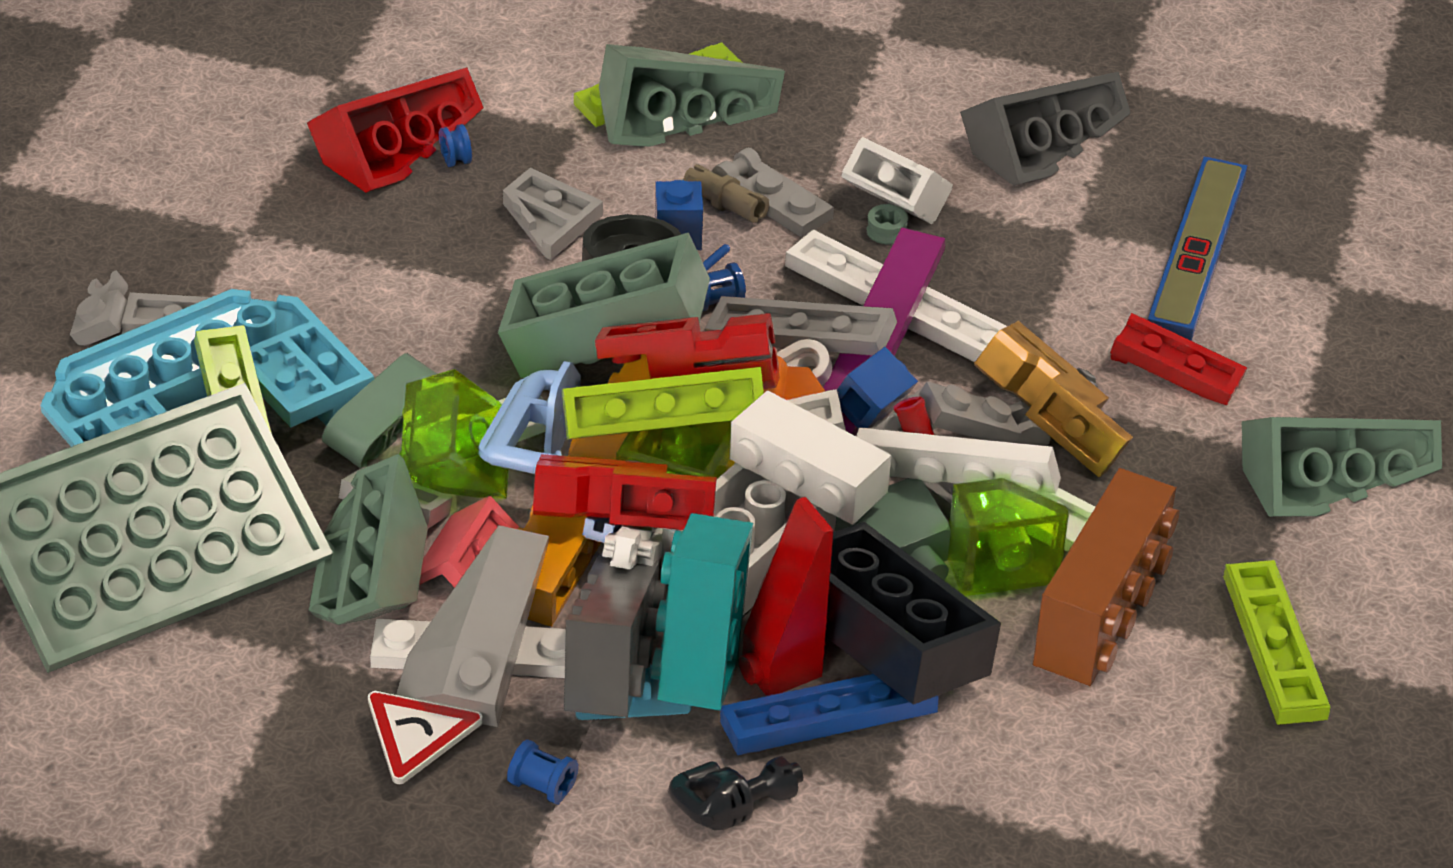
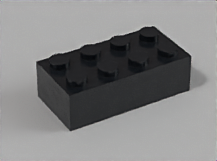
[825,522,1001,705]

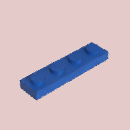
[720,674,939,755]

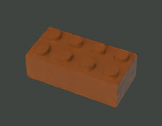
[1033,468,1180,687]

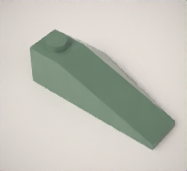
[599,44,785,147]
[1242,417,1442,517]

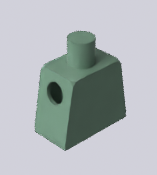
[835,478,951,580]

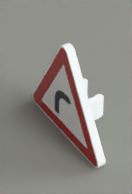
[368,691,482,784]

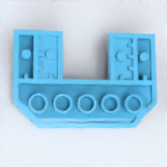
[40,289,374,447]

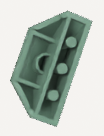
[309,454,428,625]

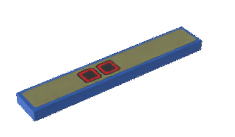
[1148,156,1247,341]

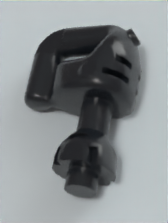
[668,756,804,831]

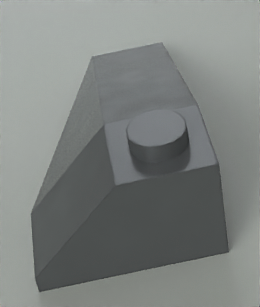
[960,71,1131,186]

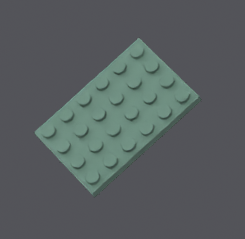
[0,383,333,673]

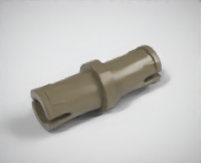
[683,164,769,223]

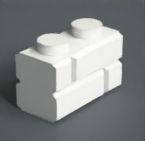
[841,137,953,224]

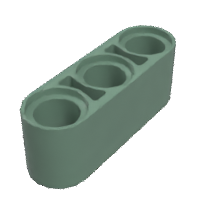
[322,353,447,469]

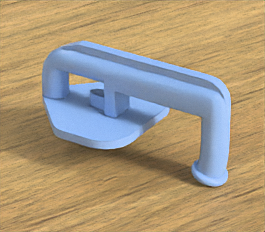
[479,361,581,474]

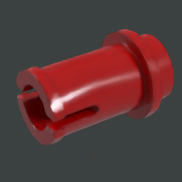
[894,396,935,435]

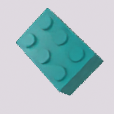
[651,513,753,710]

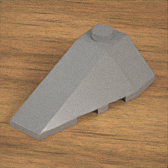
[396,525,549,727]

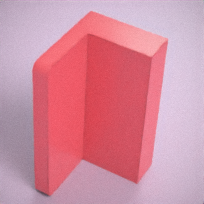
[419,496,519,588]

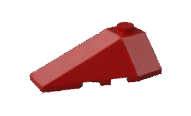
[307,67,484,193]
[739,497,833,696]

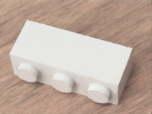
[730,390,891,525]

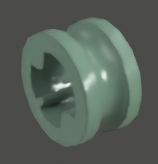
[866,204,908,245]

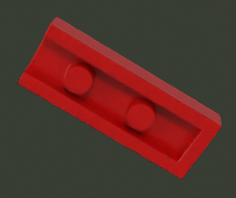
[1110,313,1248,406]

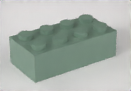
[498,233,710,378]

